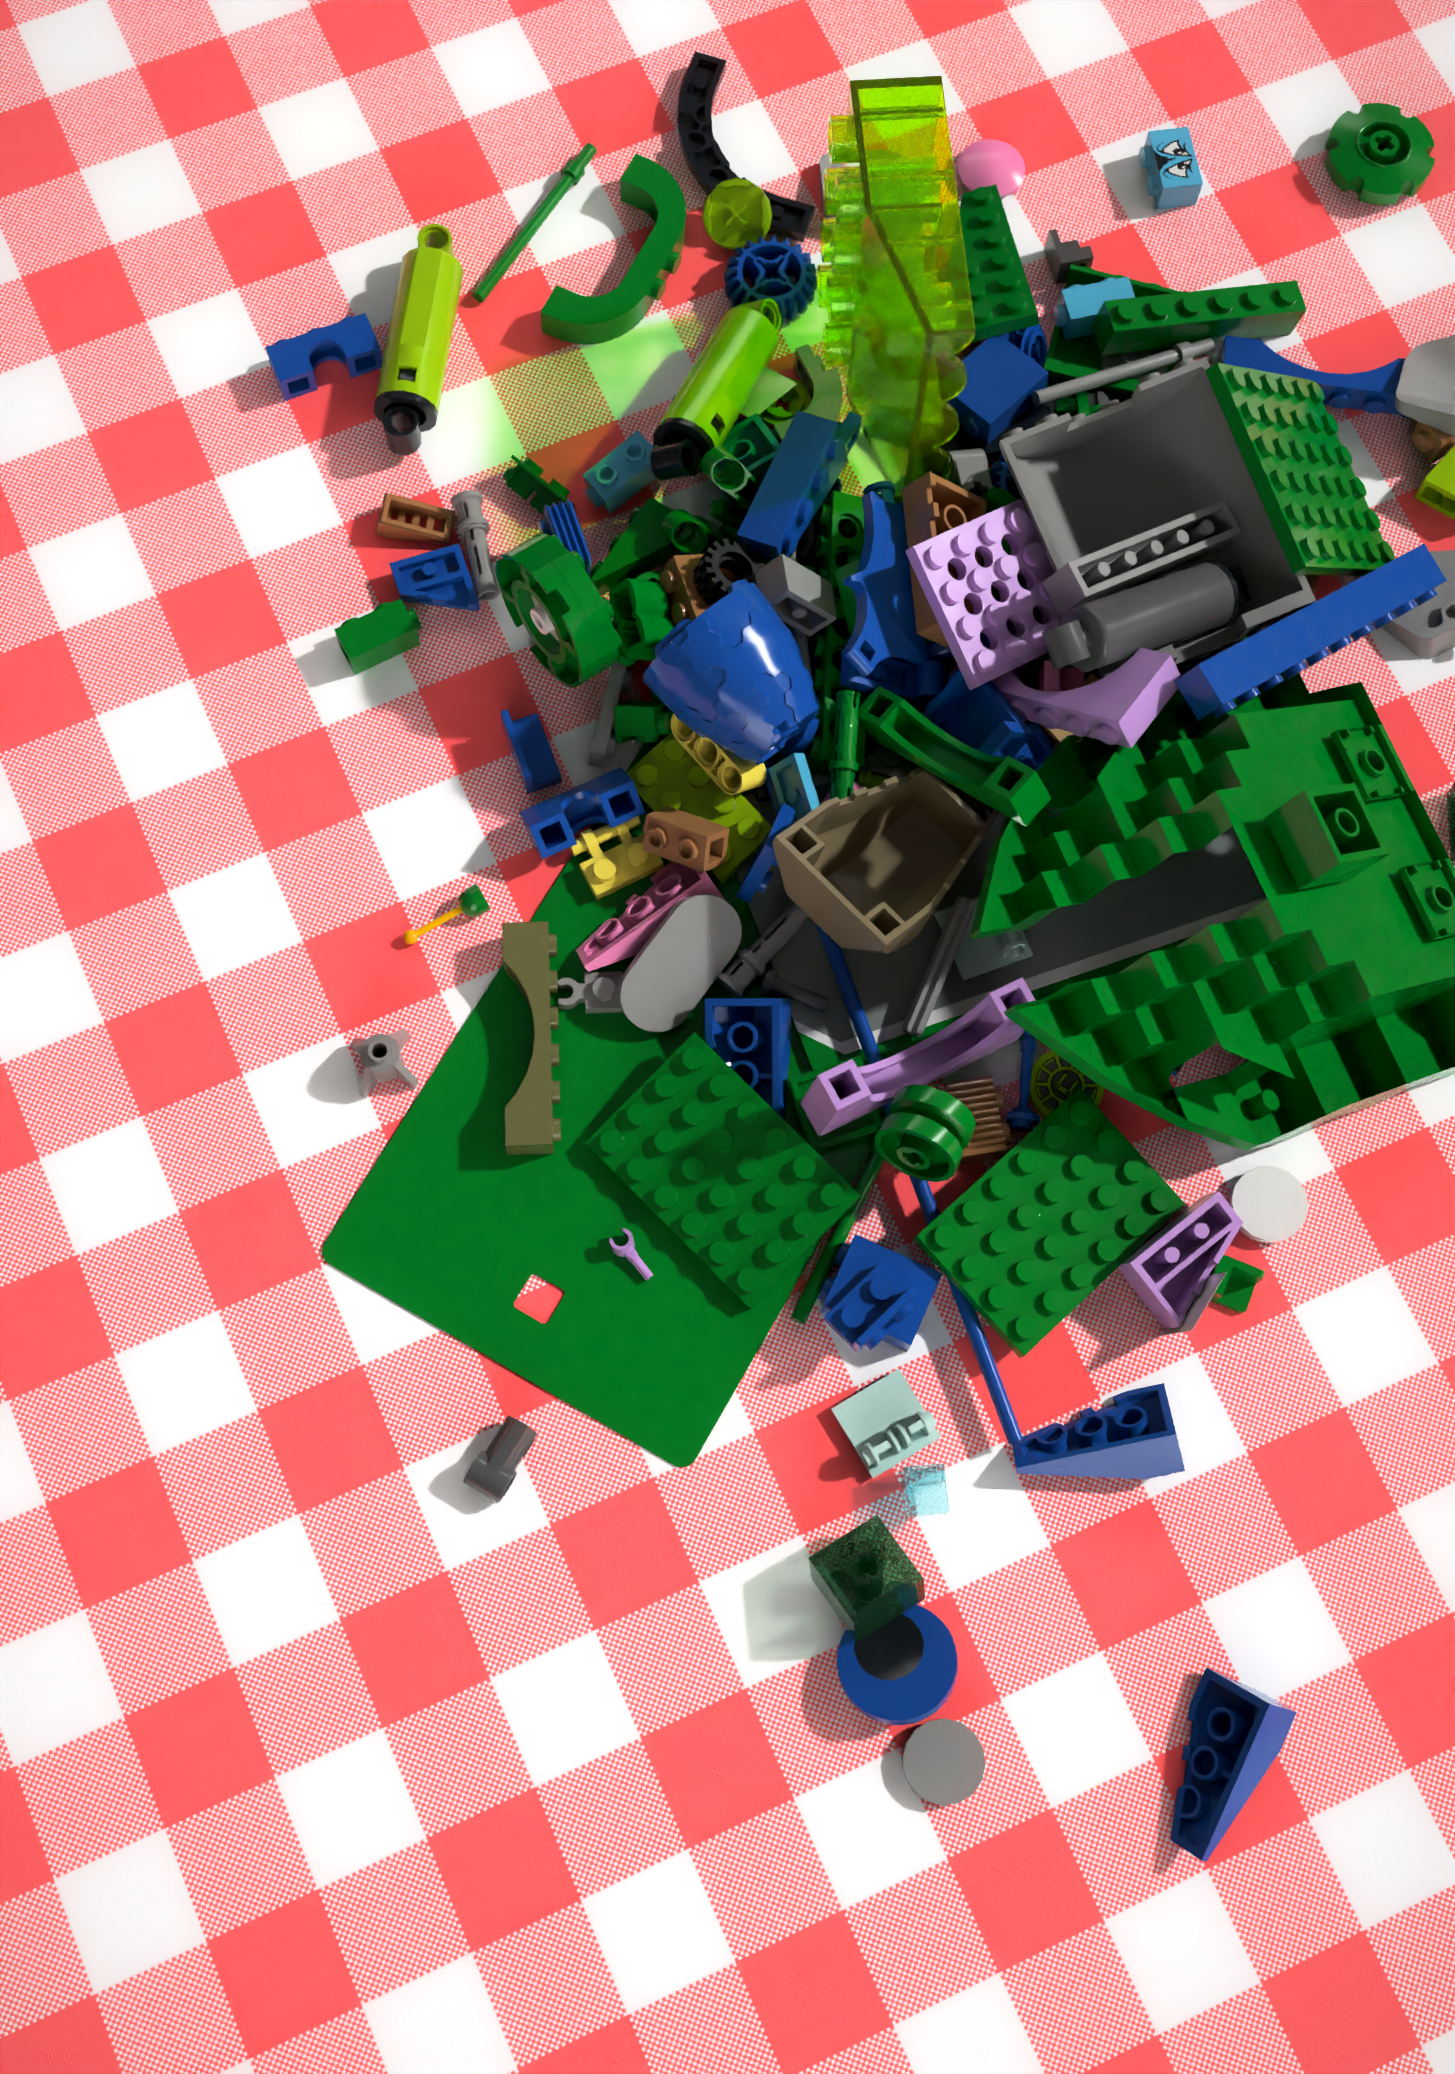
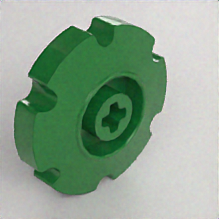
[1324,103,1435,205]

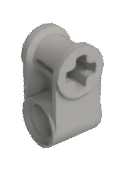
[942,448,993,498]

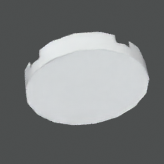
[1230,1166,1309,1243]

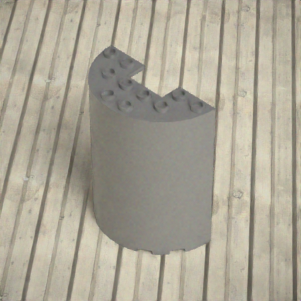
[999,357,1316,679]

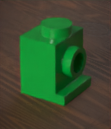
[613,700,673,743]

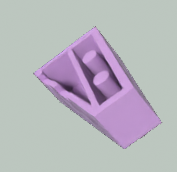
[1118,1191,1243,1329]

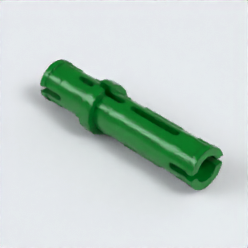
[828,690,860,800]

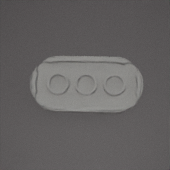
[618,894,742,1032]

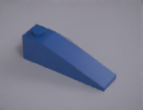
[705,998,791,1120]
[1012,1383,1185,1479]
[1170,1667,1297,1862]

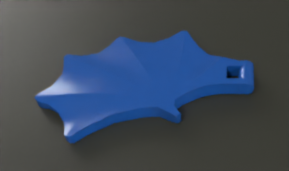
[842,491,928,677]

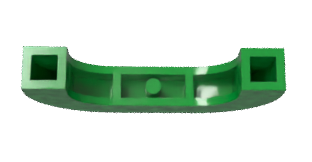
[540,153,686,344]

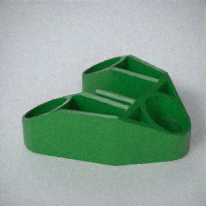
[661,446,760,555]

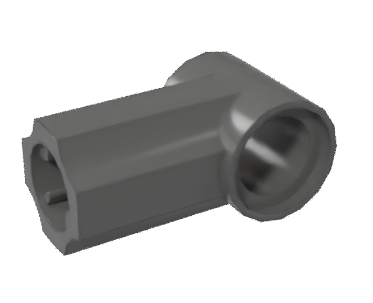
[463,1415,538,1504]

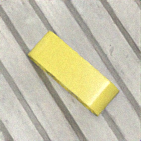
[670,714,766,795]

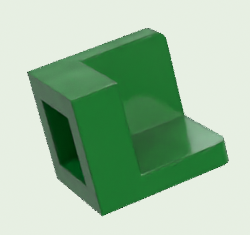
[1209,1255,1265,1313]

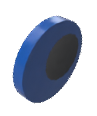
[837,1601,958,1725]

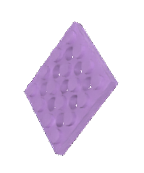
[905,499,1063,690]

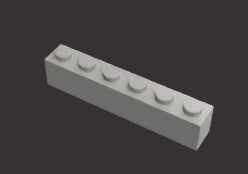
[1042,500,1242,616]

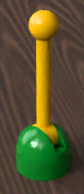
[403,883,491,945]

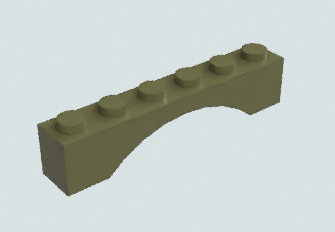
[502,921,561,1155]

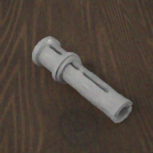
[451,490,500,601]
[715,901,810,998]

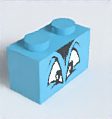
[1139,126,1203,210]

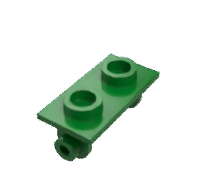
[503,455,576,515]

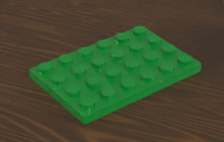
[585,1032,862,1309]
[913,1088,1185,1358]

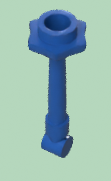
[1004,1031,1040,1132]

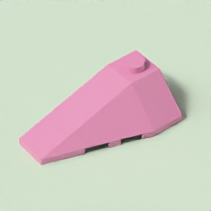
[576,861,726,972]

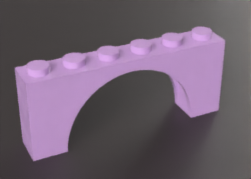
[946,620,1181,749]
[800,977,1036,1137]

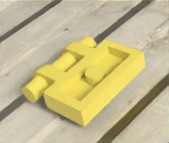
[569,816,664,900]

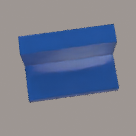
[500,710,562,794]

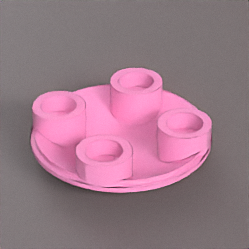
[957,139,1025,197]

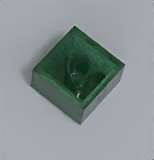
[808,1515,925,1643]

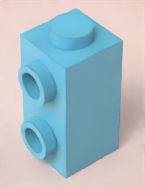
[1053,277,1135,340]
[583,430,656,515]

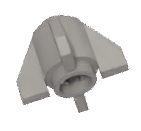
[350,1029,419,1098]

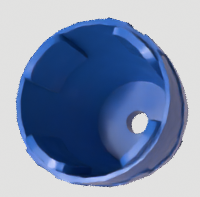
[643,579,819,765]

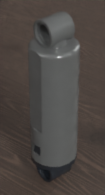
[1042,561,1251,672]

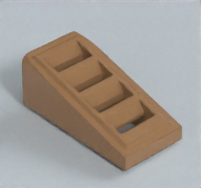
[375,492,455,545]

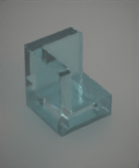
[900,1463,949,1520]

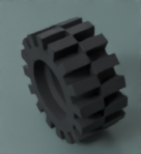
[693,539,764,603]

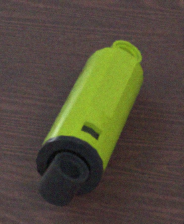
[373,224,464,456]
[650,298,781,481]

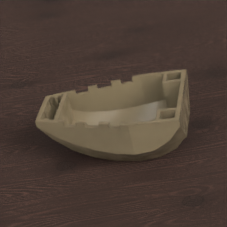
[772,767,1000,954]

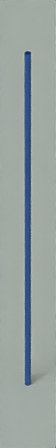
[677,548,1024,1445]

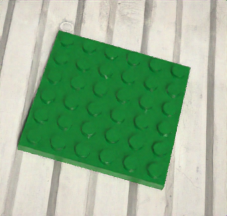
[1205,362,1395,576]

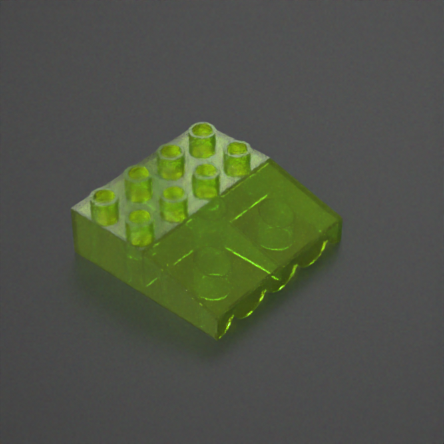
[817,76,976,503]

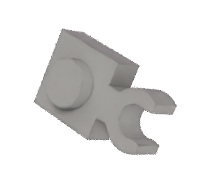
[558,971,623,1014]

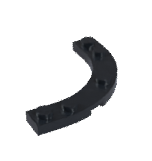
[678,51,815,243]

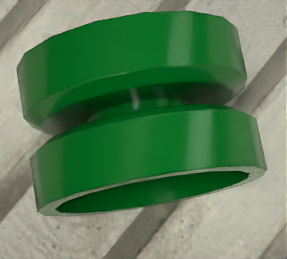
[875,1084,976,1182]

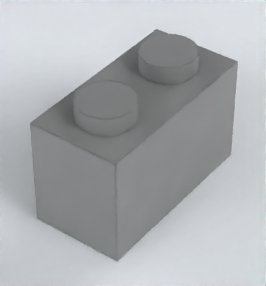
[755,554,838,636]

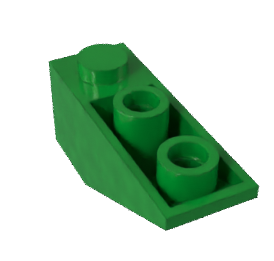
[591,497,686,596]

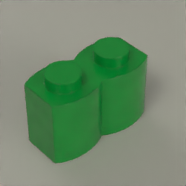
[609,578,674,661]

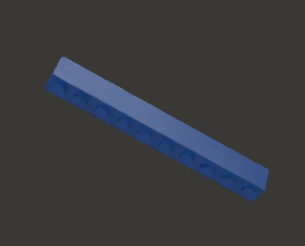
[1174,544,1447,721]

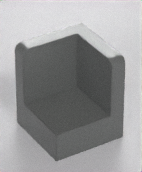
[1044,229,1094,284]

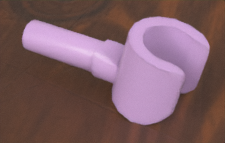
[609,1228,653,1281]

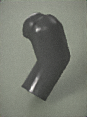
[796,514,820,565]

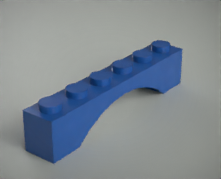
[1217,335,1410,418]

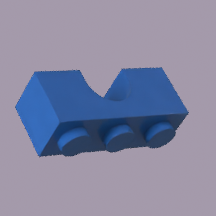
[265,313,383,401]
[519,767,645,859]

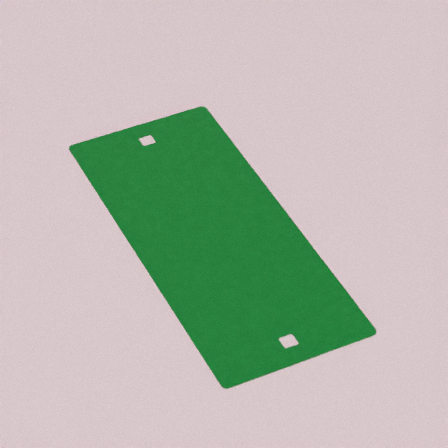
[322,495,887,1467]

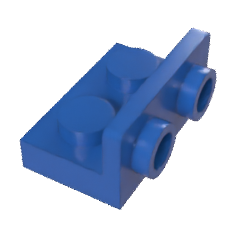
[823,1262,917,1354]

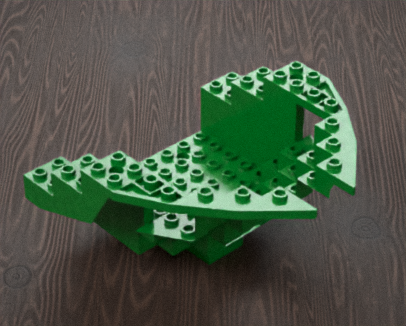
[970,673,1455,1151]

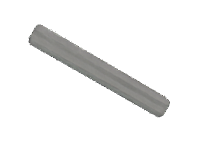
[903,896,976,1038]

